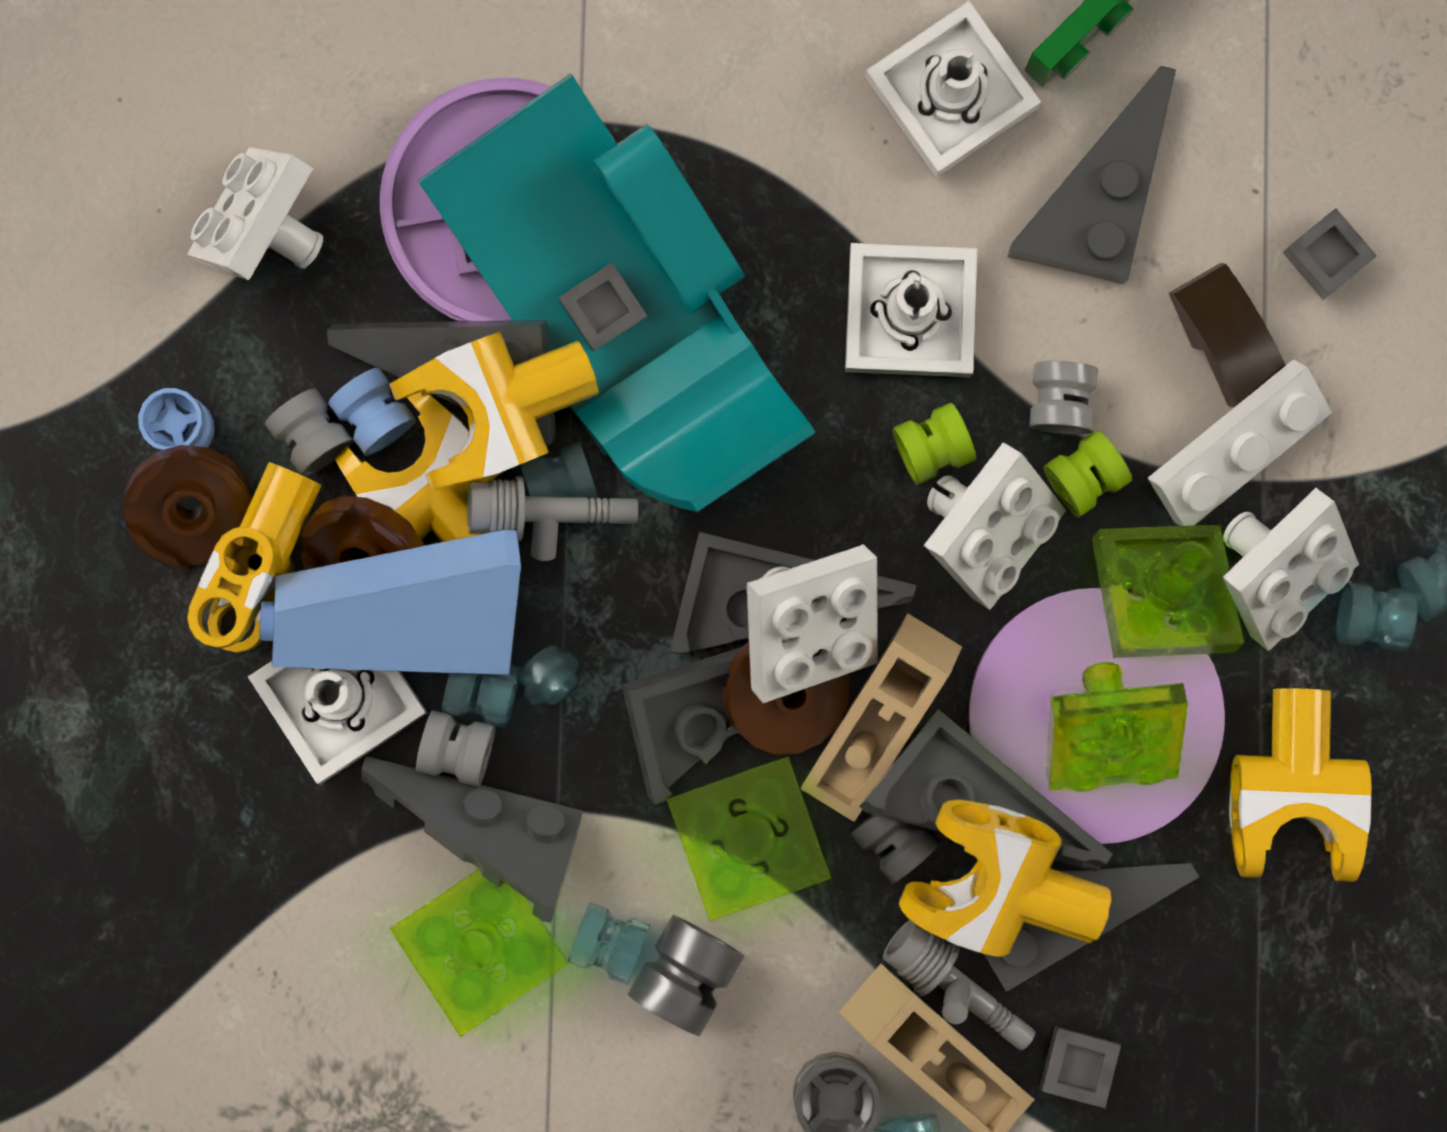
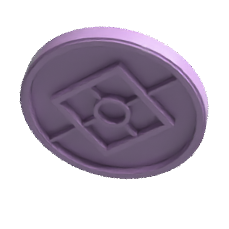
[380,78,617,321]
[967,588,1225,844]

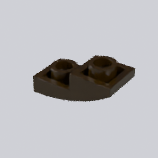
[1168,263,1286,408]

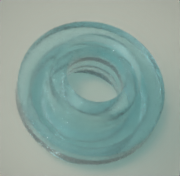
[519,646,579,705]

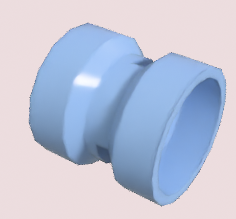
[328,367,417,456]
[138,388,215,451]

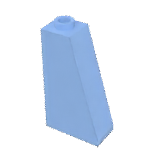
[260,530,521,675]

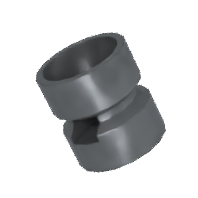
[628,914,745,1036]
[793,1052,881,1132]

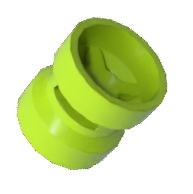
[892,403,976,486]
[1043,430,1132,518]

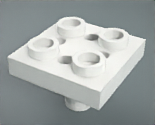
[865,1,1041,178]
[187,147,323,280]
[845,243,978,377]
[924,443,1067,610]
[1222,488,1359,651]
[747,545,878,703]
[248,661,428,784]

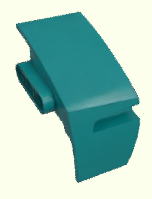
[417,73,816,512]

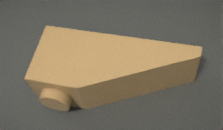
[800,613,962,822]
[838,964,1034,1132]

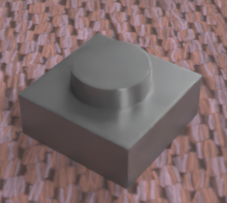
[1282,208,1377,300]
[557,262,647,352]
[1039,1026,1121,1108]

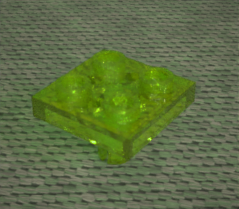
[1092,525,1244,658]
[1046,662,1188,792]
[667,756,831,922]
[389,869,570,1037]

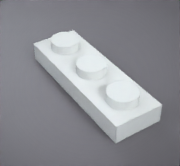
[1148,359,1333,531]

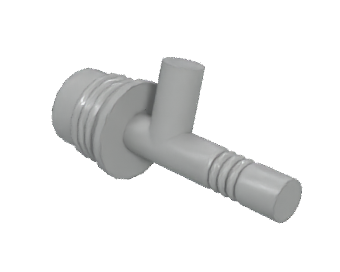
[467,476,638,561]
[883,920,1036,1051]

